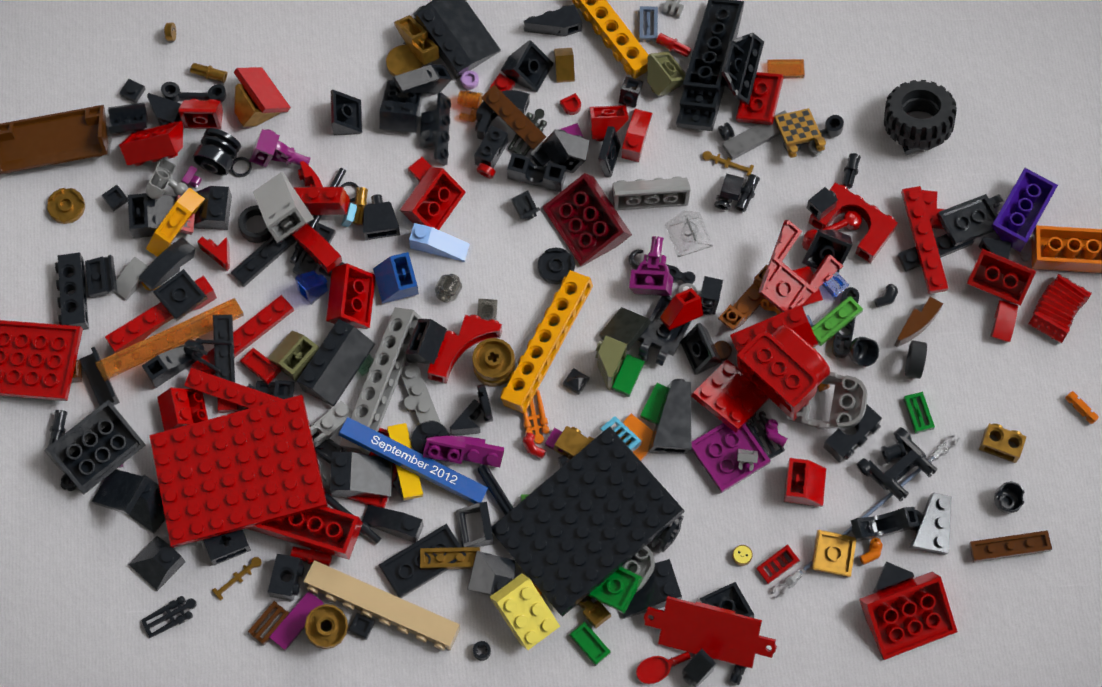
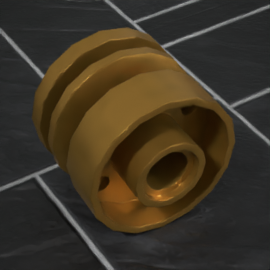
[305,604,348,649]

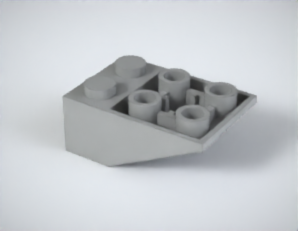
[253,172,314,243]

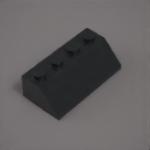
[297,319,375,407]

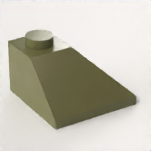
[647,52,686,96]

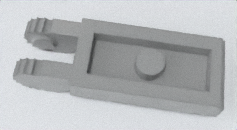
[310,401,353,447]

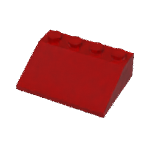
[859,571,958,660]

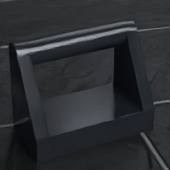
[456,501,494,547]

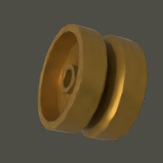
[472,338,515,387]

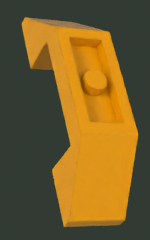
[146,188,205,257]

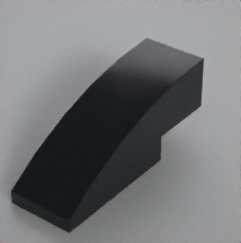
[139,237,196,290]

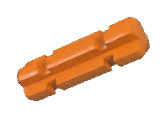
[1065,391,1099,424]

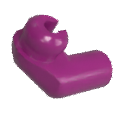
[765,419,788,447]

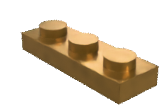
[420,547,480,570]

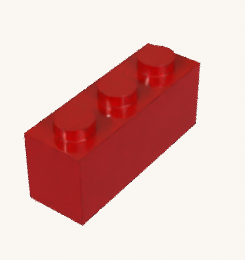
[293,187,350,215]

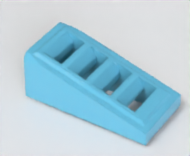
[600,416,642,452]

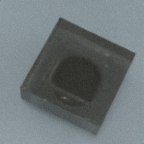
[477,299,498,320]

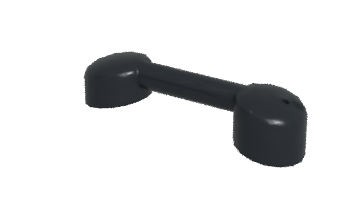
[161,82,227,103]
[783,115,844,152]

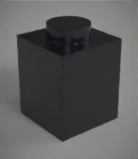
[806,187,838,221]

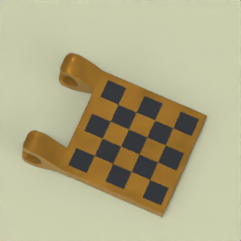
[774,108,826,158]

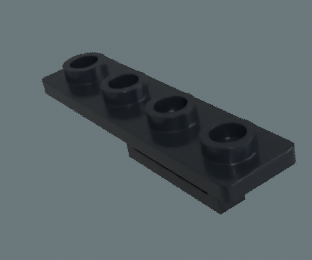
[420,92,451,166]

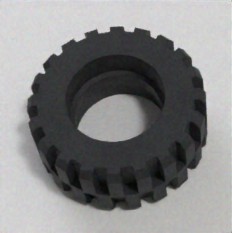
[884,80,957,150]

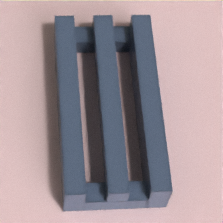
[639,6,658,42]

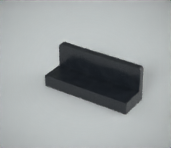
[79,347,120,406]

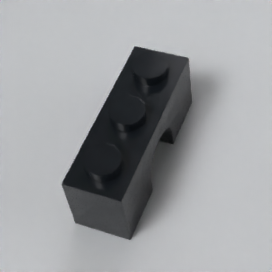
[507,153,566,192]
[823,404,882,463]

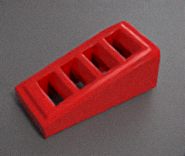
[756,544,800,584]

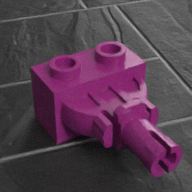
[249,129,311,167]
[629,236,673,296]

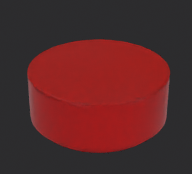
[476,163,496,179]

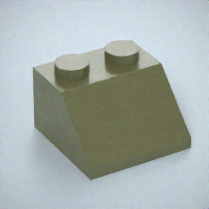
[595,336,627,390]

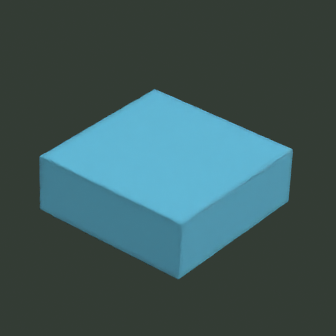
[341,203,357,227]

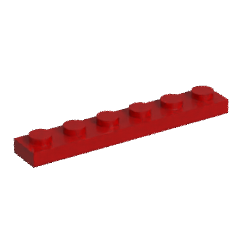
[901,186,949,294]
[191,295,294,375]
[184,368,283,409]

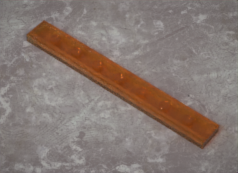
[95,298,244,381]

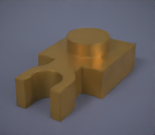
[578,596,611,628]

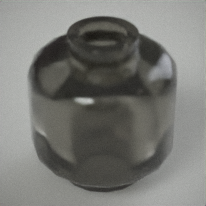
[434,274,462,303]

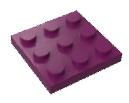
[692,423,771,493]

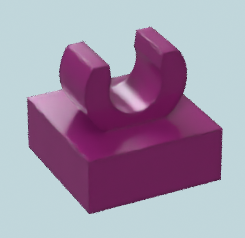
[181,165,202,189]

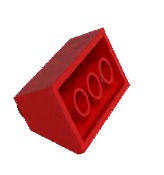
[730,305,819,353]

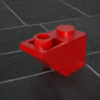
[660,288,703,330]

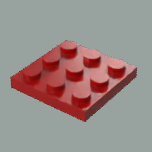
[691,359,769,433]

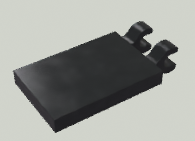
[936,194,1004,247]
[638,296,692,366]

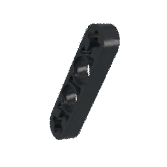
[832,287,859,358]

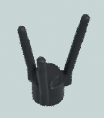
[184,338,233,373]

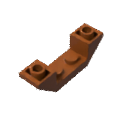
[718,264,768,331]

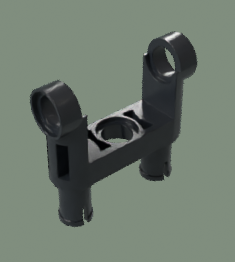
[857,427,938,502]

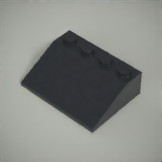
[415,0,501,79]
[44,400,146,495]

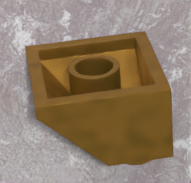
[234,84,281,127]

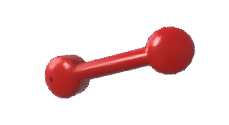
[802,211,862,251]

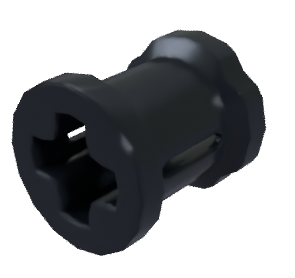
[881,441,906,463]

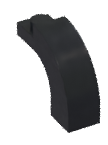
[475,90,530,140]
[850,507,920,541]

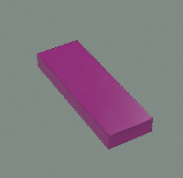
[269,591,325,651]

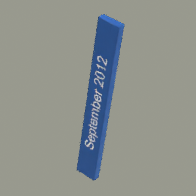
[338,417,488,504]

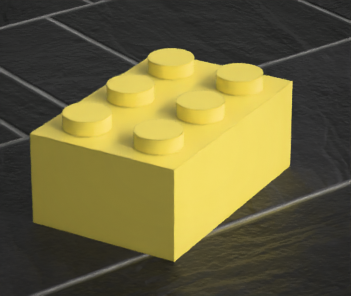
[490,574,560,650]

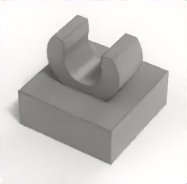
[737,449,758,471]

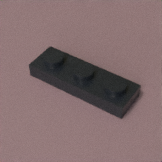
[293,223,336,280]

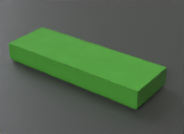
[812,296,863,346]

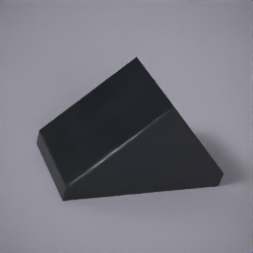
[978,237,1011,259]
[873,561,914,593]

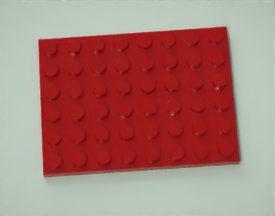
[149,395,328,548]

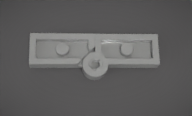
[401,363,441,439]

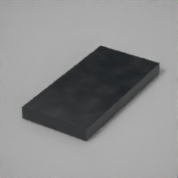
[379,523,466,598]

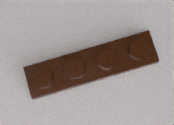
[481,85,547,150]
[969,530,1052,563]

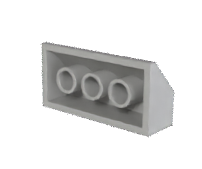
[612,176,691,211]

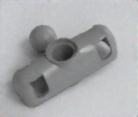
[146,159,188,199]

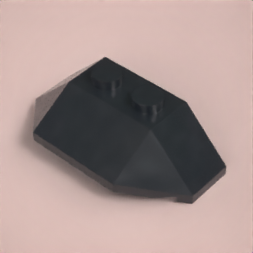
[721,33,764,105]

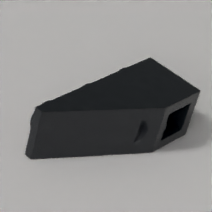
[524,4,582,36]
[393,65,452,93]
[142,345,204,388]

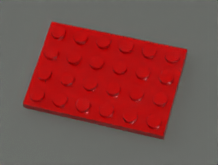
[0,320,83,401]

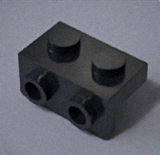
[108,103,148,134]

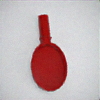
[636,652,691,684]

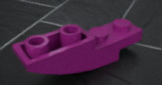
[423,436,504,468]

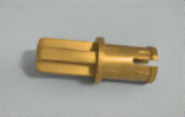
[190,63,227,83]
[353,187,368,225]

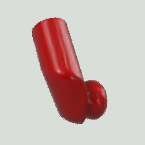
[522,432,546,459]

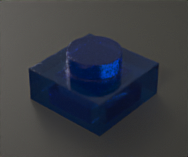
[822,272,849,299]

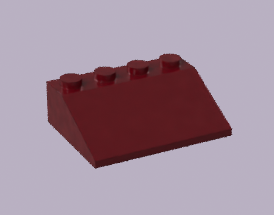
[542,173,632,266]

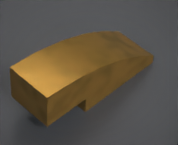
[394,15,440,65]

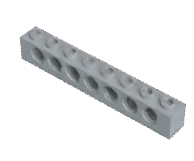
[340,307,422,455]

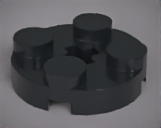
[411,420,450,460]

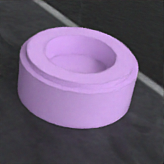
[460,70,479,90]

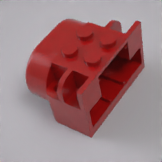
[737,325,830,421]

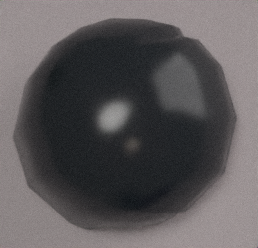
[848,336,879,367]
[994,481,1025,514]

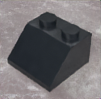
[194,186,232,230]

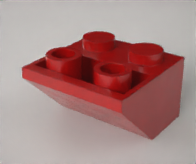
[157,387,208,431]
[784,458,826,507]

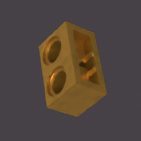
[979,423,1027,463]

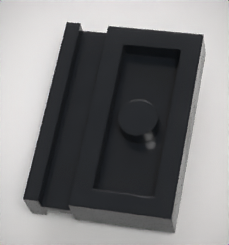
[85,254,117,298]

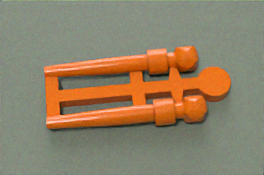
[522,390,550,444]

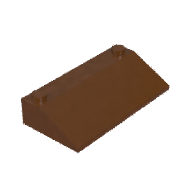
[0,105,108,174]

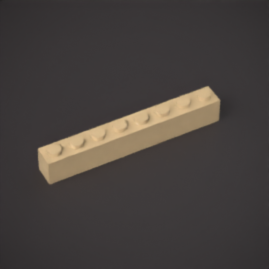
[304,560,460,651]

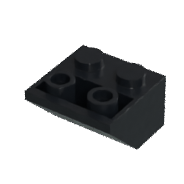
[542,129,590,173]
[405,319,447,364]

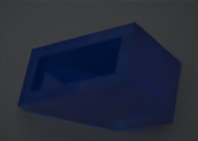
[295,271,328,305]

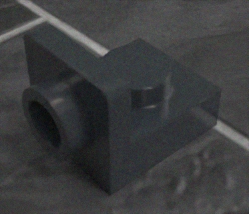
[618,77,644,108]

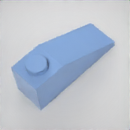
[409,223,470,262]

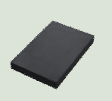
[92,469,149,515]

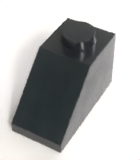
[147,93,182,126]
[682,649,716,687]

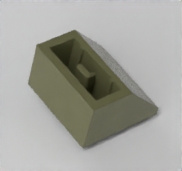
[268,330,319,382]

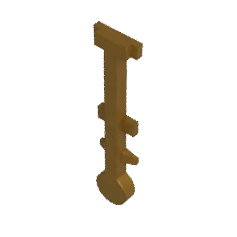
[702,151,754,176]
[212,557,262,601]

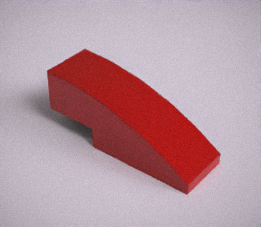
[292,224,342,273]

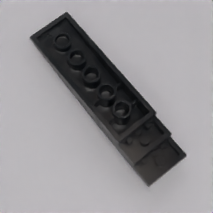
[676,0,744,131]

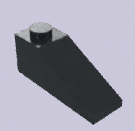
[362,505,424,543]

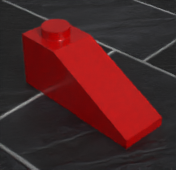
[621,109,653,162]

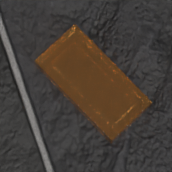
[767,59,805,79]

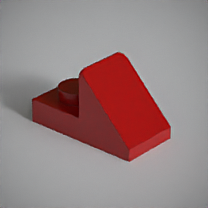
[197,236,230,271]

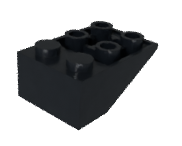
[379,80,423,133]
[128,193,182,238]

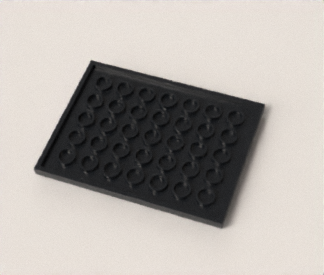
[491,426,685,617]

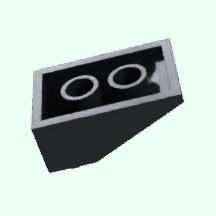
[330,452,393,497]
[622,559,682,619]

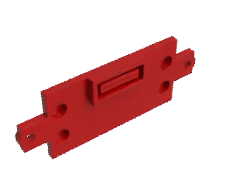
[644,596,777,668]

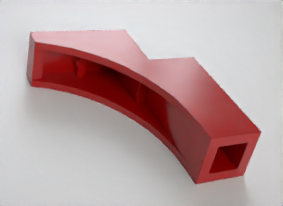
[427,315,502,384]

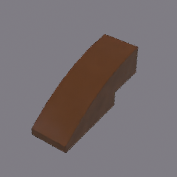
[894,297,944,347]

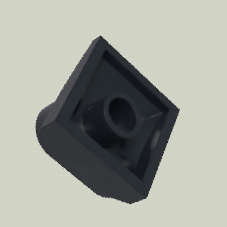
[700,582,754,618]

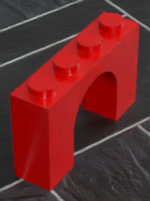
[808,182,898,264]

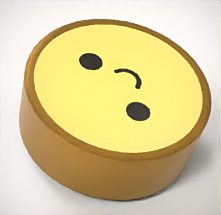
[732,545,753,566]

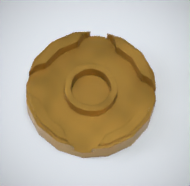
[47,188,85,224]

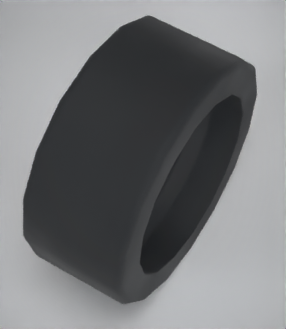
[238,205,272,243]
[905,340,927,379]

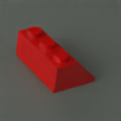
[119,121,183,166]
[400,167,466,230]
[967,249,1036,306]
[326,263,375,329]

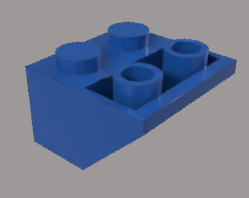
[373,252,419,304]

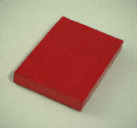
[234,67,291,113]
[736,72,784,125]

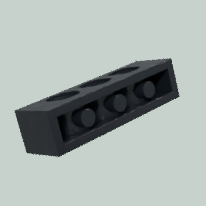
[55,252,89,330]

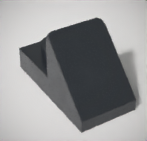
[450,399,481,436]

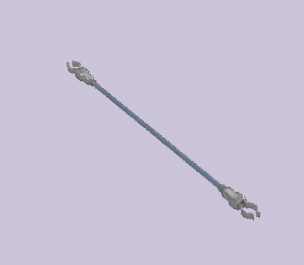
[772,434,960,597]

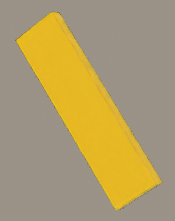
[387,423,423,500]

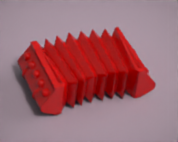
[1028,274,1092,344]

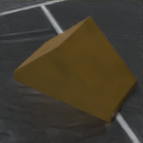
[554,48,575,83]

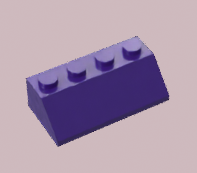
[992,168,1058,252]

